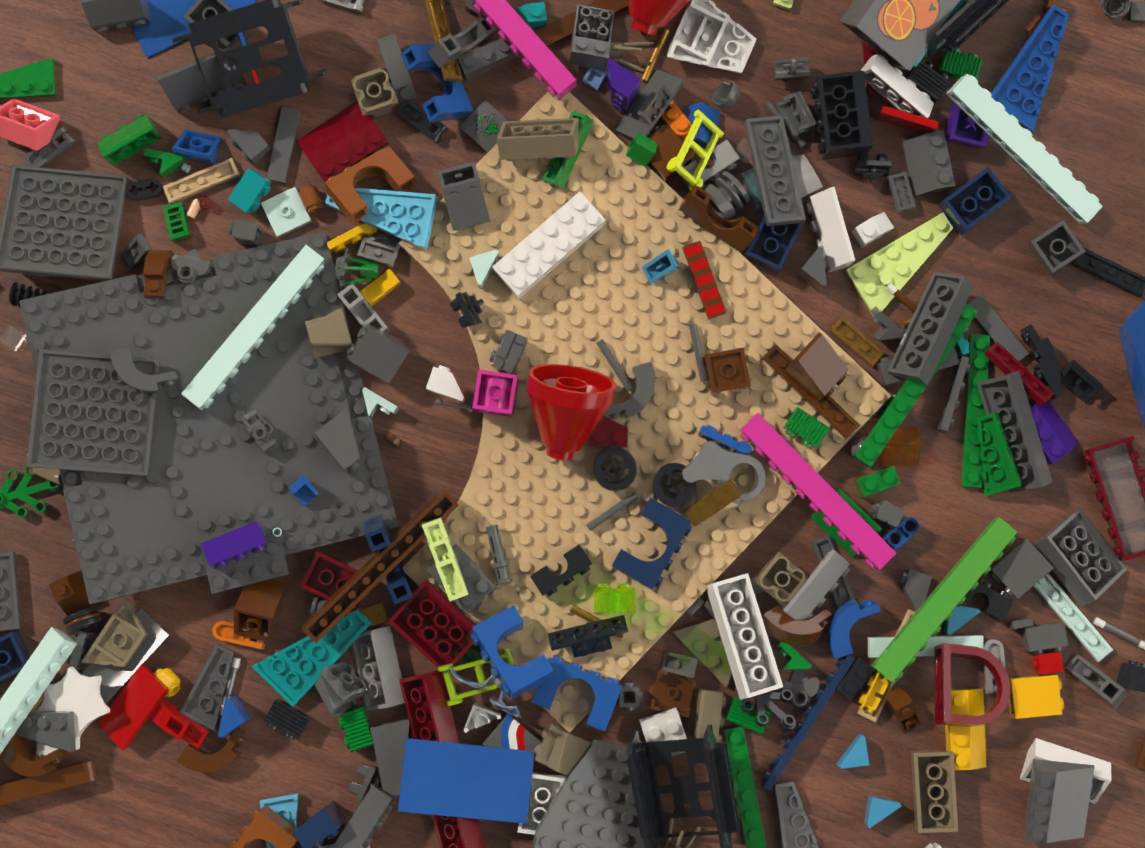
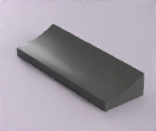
[887,272,974,386]
[977,371,1053,493]
[81,608,171,704]

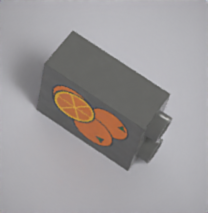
[839,0,960,71]

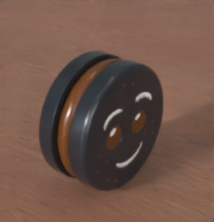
[63,607,103,635]

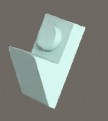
[362,387,399,417]

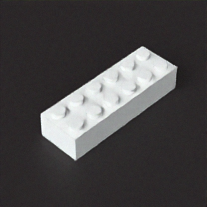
[492,192,606,300]
[706,573,783,699]

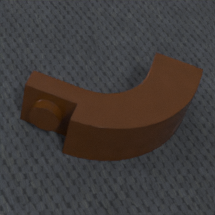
[143,250,174,298]
[762,605,832,645]
[177,728,245,772]
[0,736,68,777]

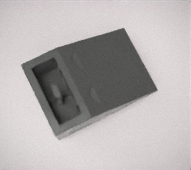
[568,4,614,71]
[437,161,490,231]

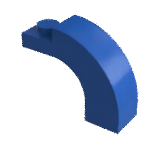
[827,599,881,659]

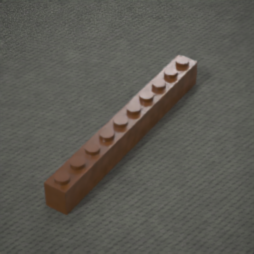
[302,488,459,643]

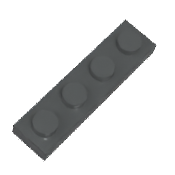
[937,356,970,433]

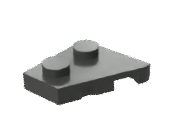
[357,234,402,268]

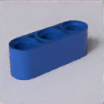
[881,517,919,551]

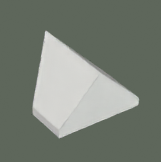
[464,702,502,733]

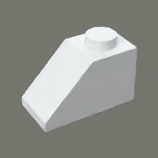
[852,212,894,248]
[426,365,465,403]

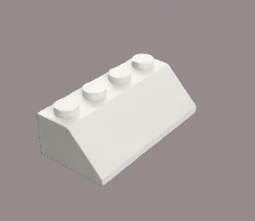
[861,54,934,118]
[806,187,855,273]
[1020,738,1111,804]

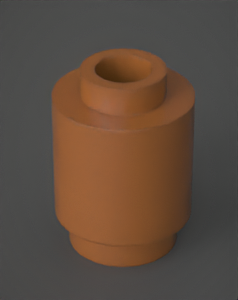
[299,184,323,214]

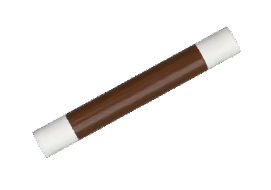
[886,283,917,313]

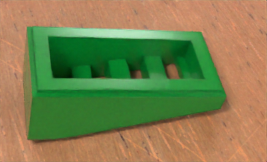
[163,201,192,242]

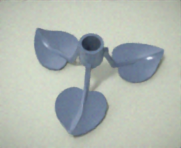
[450,667,522,718]

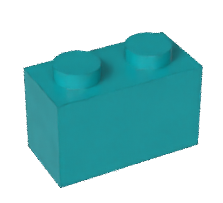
[228,168,272,213]

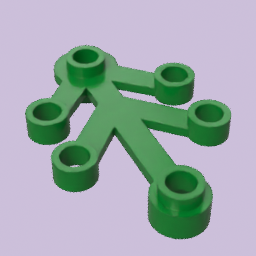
[0,466,63,518]

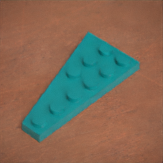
[251,609,372,707]

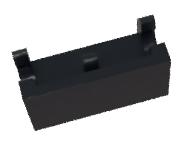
[1060,360,1103,402]

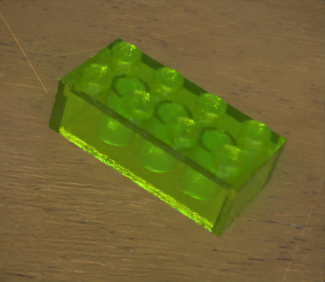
[593,584,635,613]

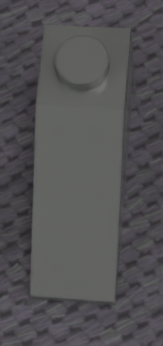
[1065,653,1127,710]

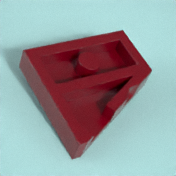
[589,416,628,448]

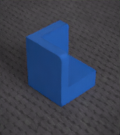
[288,476,319,506]

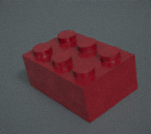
[300,551,361,612]

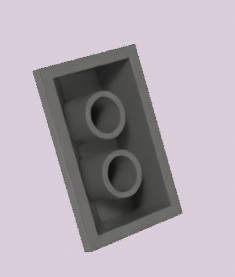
[81,0,151,34]
[902,130,955,197]

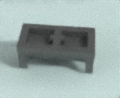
[776,91,817,138]

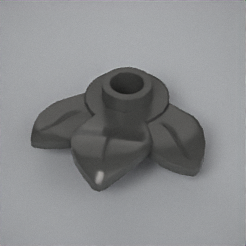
[171,249,210,284]
[781,669,820,708]

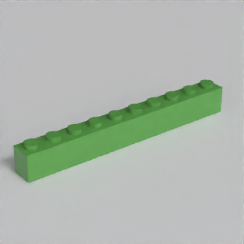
[871,517,1017,683]

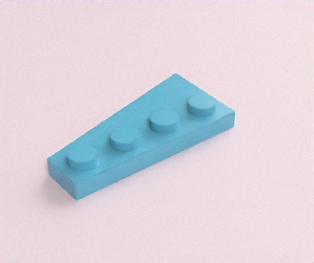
[260,793,299,848]

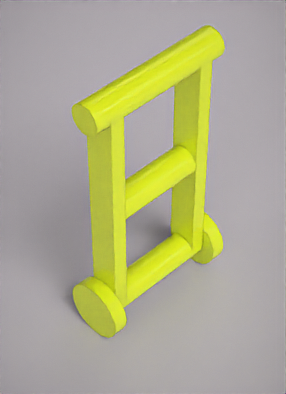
[667,110,724,189]

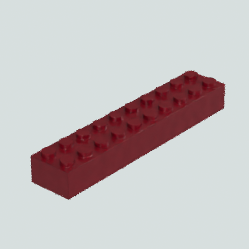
[399,670,485,848]

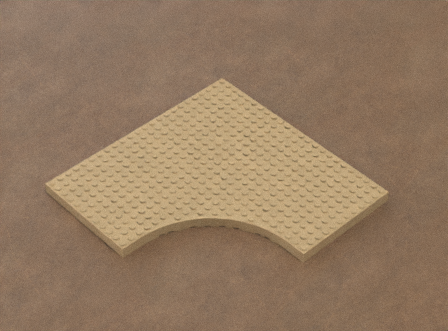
[399,92,891,733]

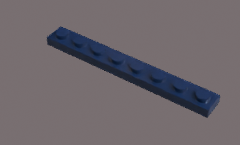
[761,655,855,791]

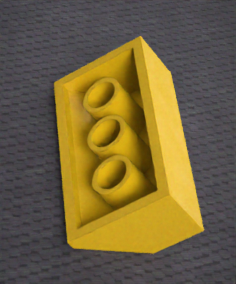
[945,689,987,770]

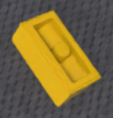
[360,269,401,307]

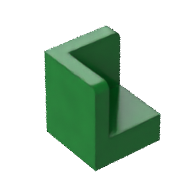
[626,132,657,166]

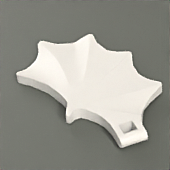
[36,666,110,757]

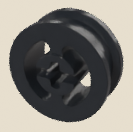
[593,446,637,491]
[653,463,696,507]

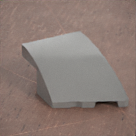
[792,155,823,198]

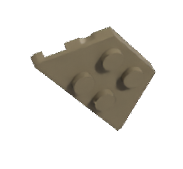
[82,597,148,667]
[673,619,732,687]

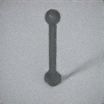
[435,398,474,412]

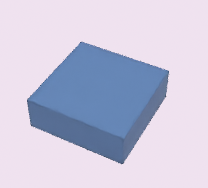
[582,68,607,92]

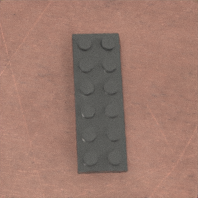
[744,115,806,226]

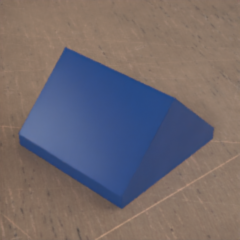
[682,102,720,148]
[173,129,222,165]
[218,695,252,738]

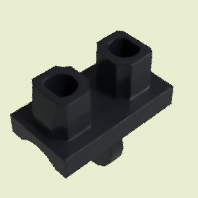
[854,153,891,184]
[450,292,484,328]

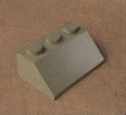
[693,688,726,742]

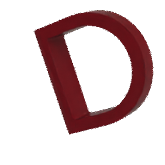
[934,643,1011,727]

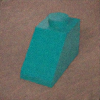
[514,2,547,29]

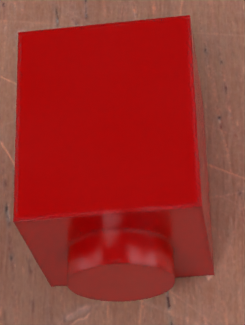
[1031,651,1064,675]

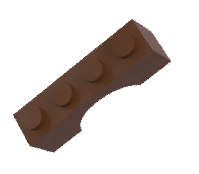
[679,184,758,252]

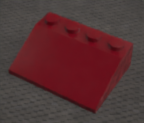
[296,101,390,183]
[388,579,476,673]

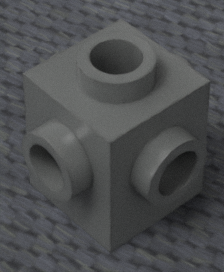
[617,682,643,711]

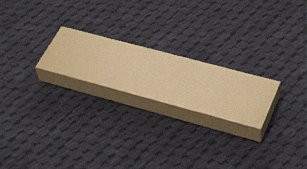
[162,158,240,204]

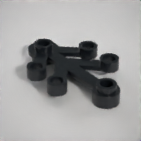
[741,689,796,732]

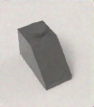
[900,569,932,612]

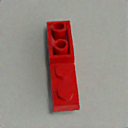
[149,698,210,749]

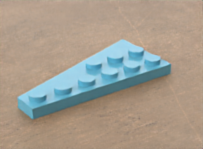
[325,188,438,251]

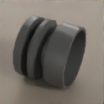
[703,171,751,220]

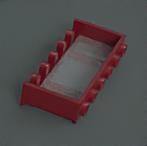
[1083,436,1145,561]

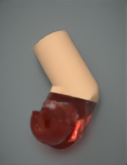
[186,196,212,219]

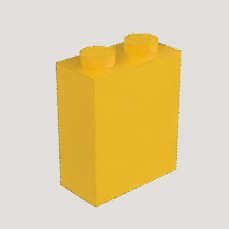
[1009,674,1064,719]

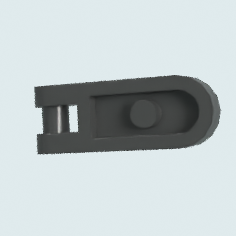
[25,127,76,168]

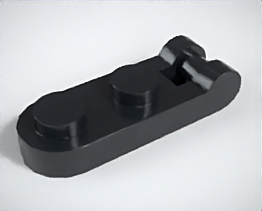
[398,101,448,144]

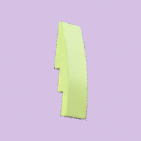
[422,517,469,601]

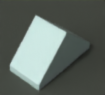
[469,250,500,288]

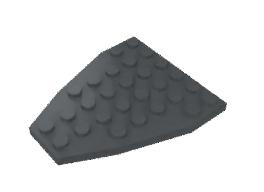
[532,739,645,848]

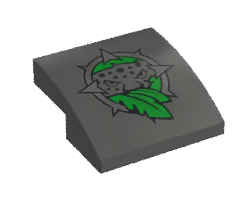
[459,100,509,153]

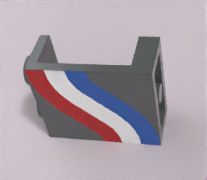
[483,714,542,752]

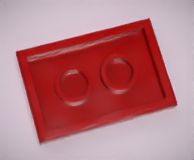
[876,106,939,134]

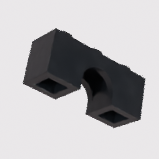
[530,544,592,597]
[964,581,1014,621]

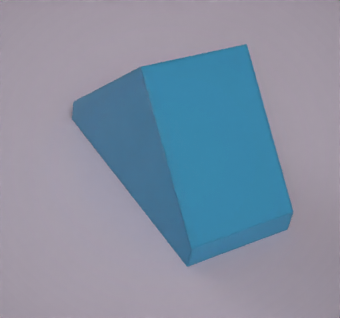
[642,249,678,284]
[943,606,980,635]
[836,733,869,769]
[864,795,901,829]

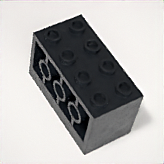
[810,71,873,160]

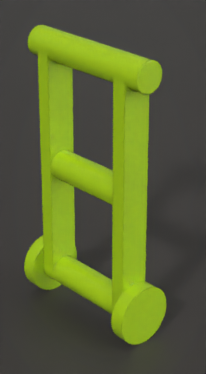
[438,648,515,706]

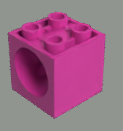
[472,369,519,418]

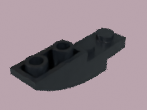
[1020,324,1061,400]

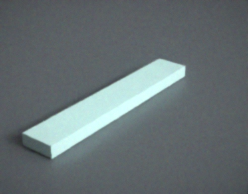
[1033,573,1113,662]
[868,635,984,658]

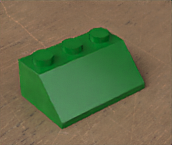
[97,114,162,166]
[810,489,882,557]

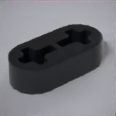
[126,179,164,201]

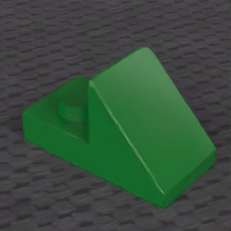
[144,148,187,178]
[776,641,812,670]

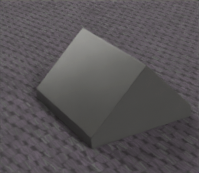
[797,247,827,292]

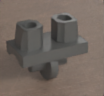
[774,57,810,80]
[348,764,383,802]

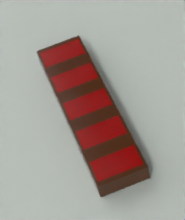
[682,241,727,320]

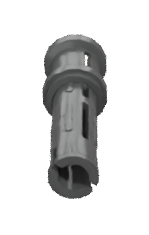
[485,525,513,585]

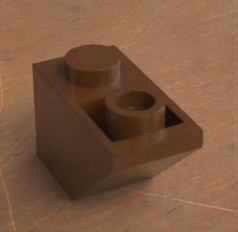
[885,686,921,733]

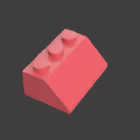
[0,98,60,151]

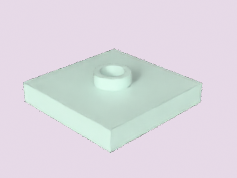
[261,187,312,238]

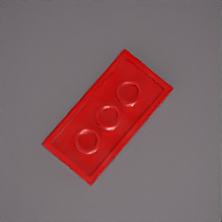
[98,664,170,750]

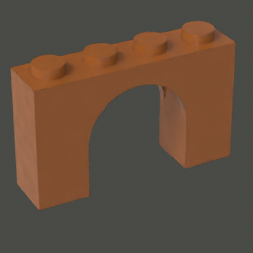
[325,145,415,225]
[229,805,298,848]

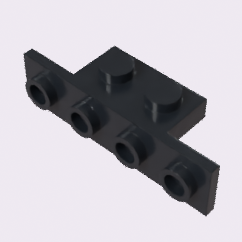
[548,615,629,658]

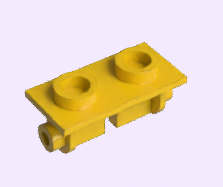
[858,672,889,714]

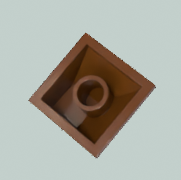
[49,571,106,616]

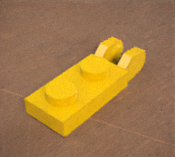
[327,223,378,253]

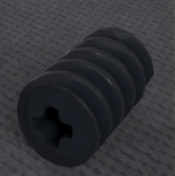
[9,282,52,308]

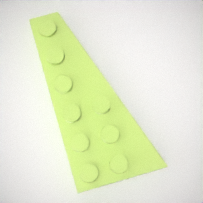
[845,212,953,317]

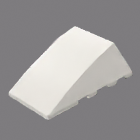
[667,0,757,74]

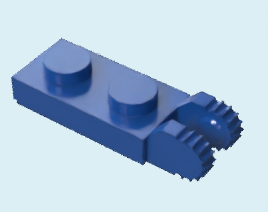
[698,425,752,455]

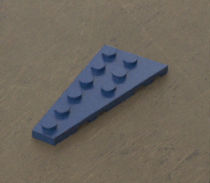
[991,4,1069,132]

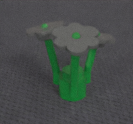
[335,248,378,292]

